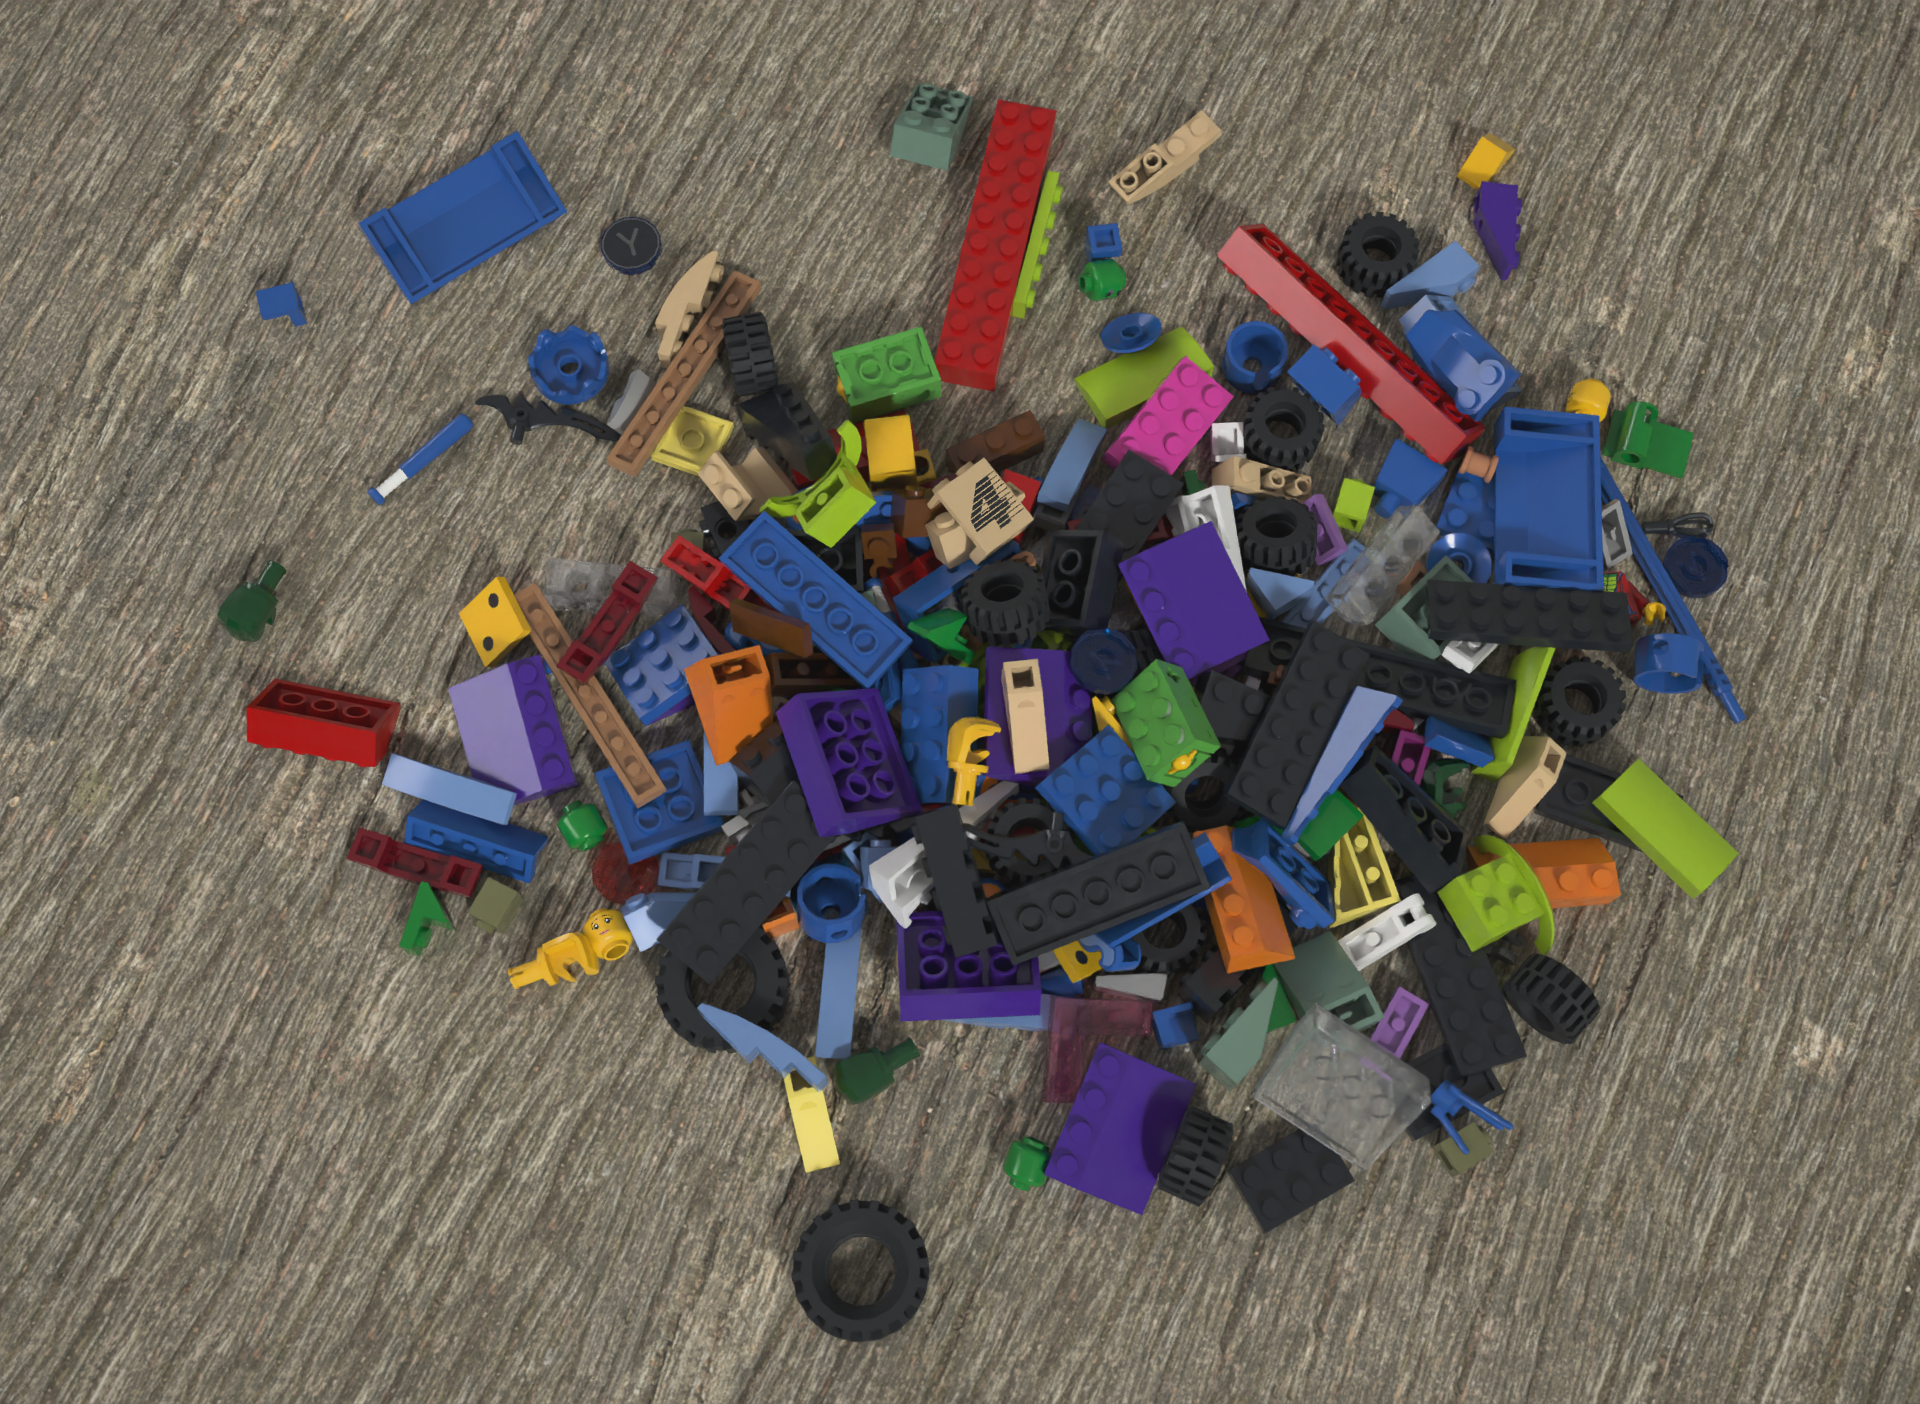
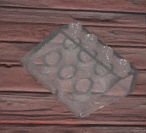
[1251,1003,1432,1172]

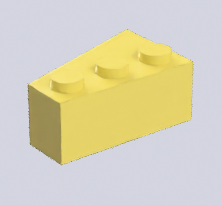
[1328,808,1401,928]

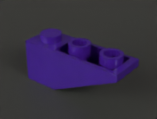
[1473,181,1522,280]

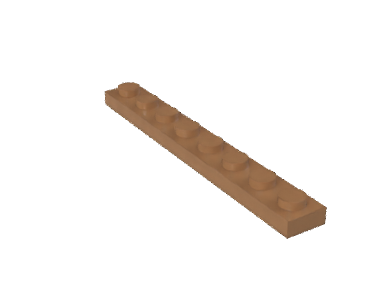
[606,270,762,478]
[514,582,667,809]

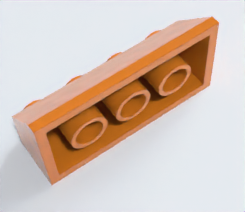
[1192,826,1295,974]
[1466,838,1621,908]

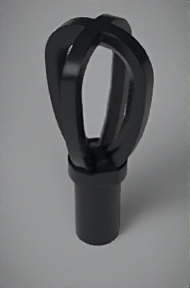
[1642,512,1714,540]

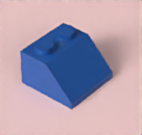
[1287,344,1362,426]

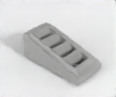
[1093,973,1168,1005]

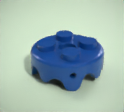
[528,325,609,405]

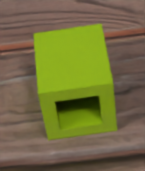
[1332,478,1375,533]

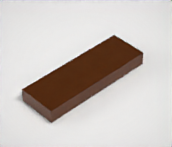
[729,598,813,658]

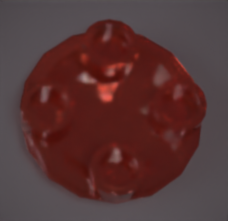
[592,843,659,904]

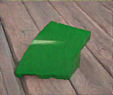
[1259,789,1364,861]

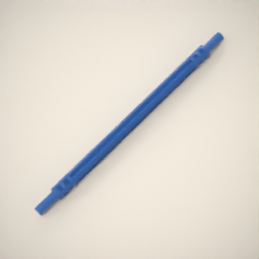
[1600,456,1747,724]

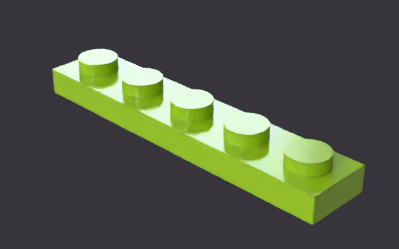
[1012,170,1063,319]

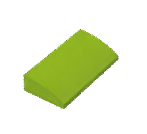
[1074,327,1214,429]
[1470,647,1555,783]
[1592,758,1739,899]

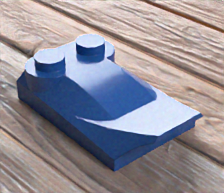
[1405,309,1522,422]
[1231,819,1335,930]

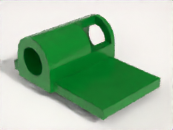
[1602,401,1694,479]

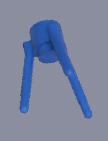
[1429,1079,1514,1155]

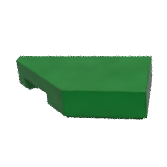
[1258,964,1296,1033]

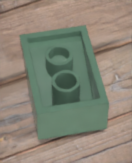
[1375,555,1474,660]

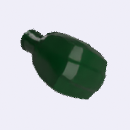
[217,560,287,642]
[1420,758,1469,821]
[832,1037,920,1105]

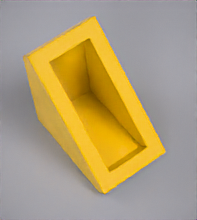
[1457,133,1515,190]

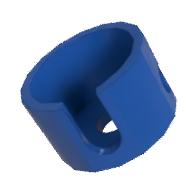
[1222,321,1288,394]
[1633,633,1704,694]
[797,864,866,943]

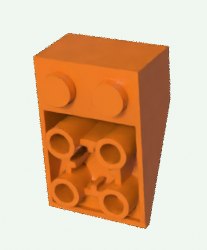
[684,645,773,766]

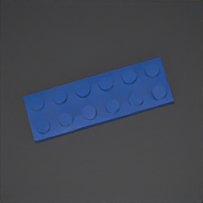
[719,511,913,689]

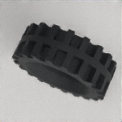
[655,927,790,1054]
[791,1199,929,1342]

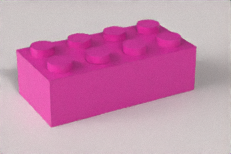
[1100,356,1234,475]

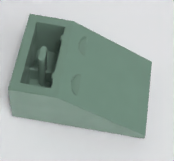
[890,83,974,171]
[1273,931,1385,1052]
[1199,978,1278,1092]

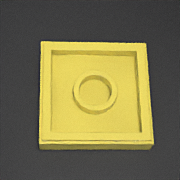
[651,406,734,477]

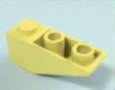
[784,1056,840,1173]

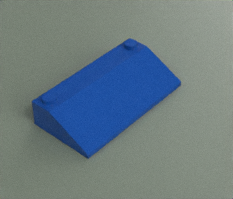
[358,131,567,304]
[1494,407,1604,591]

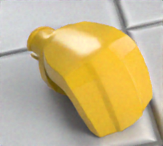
[946,717,1001,806]
[508,932,599,989]

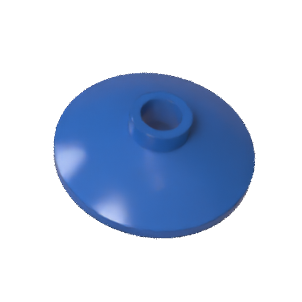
[1101,313,1162,353]
[1426,533,1492,583]

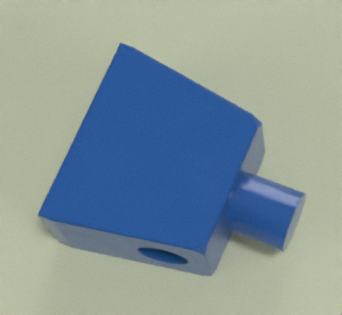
[1373,438,1448,519]

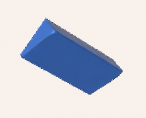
[1424,716,1495,768]

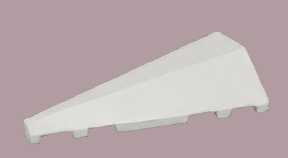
[1165,485,1247,592]
[869,780,1019,929]

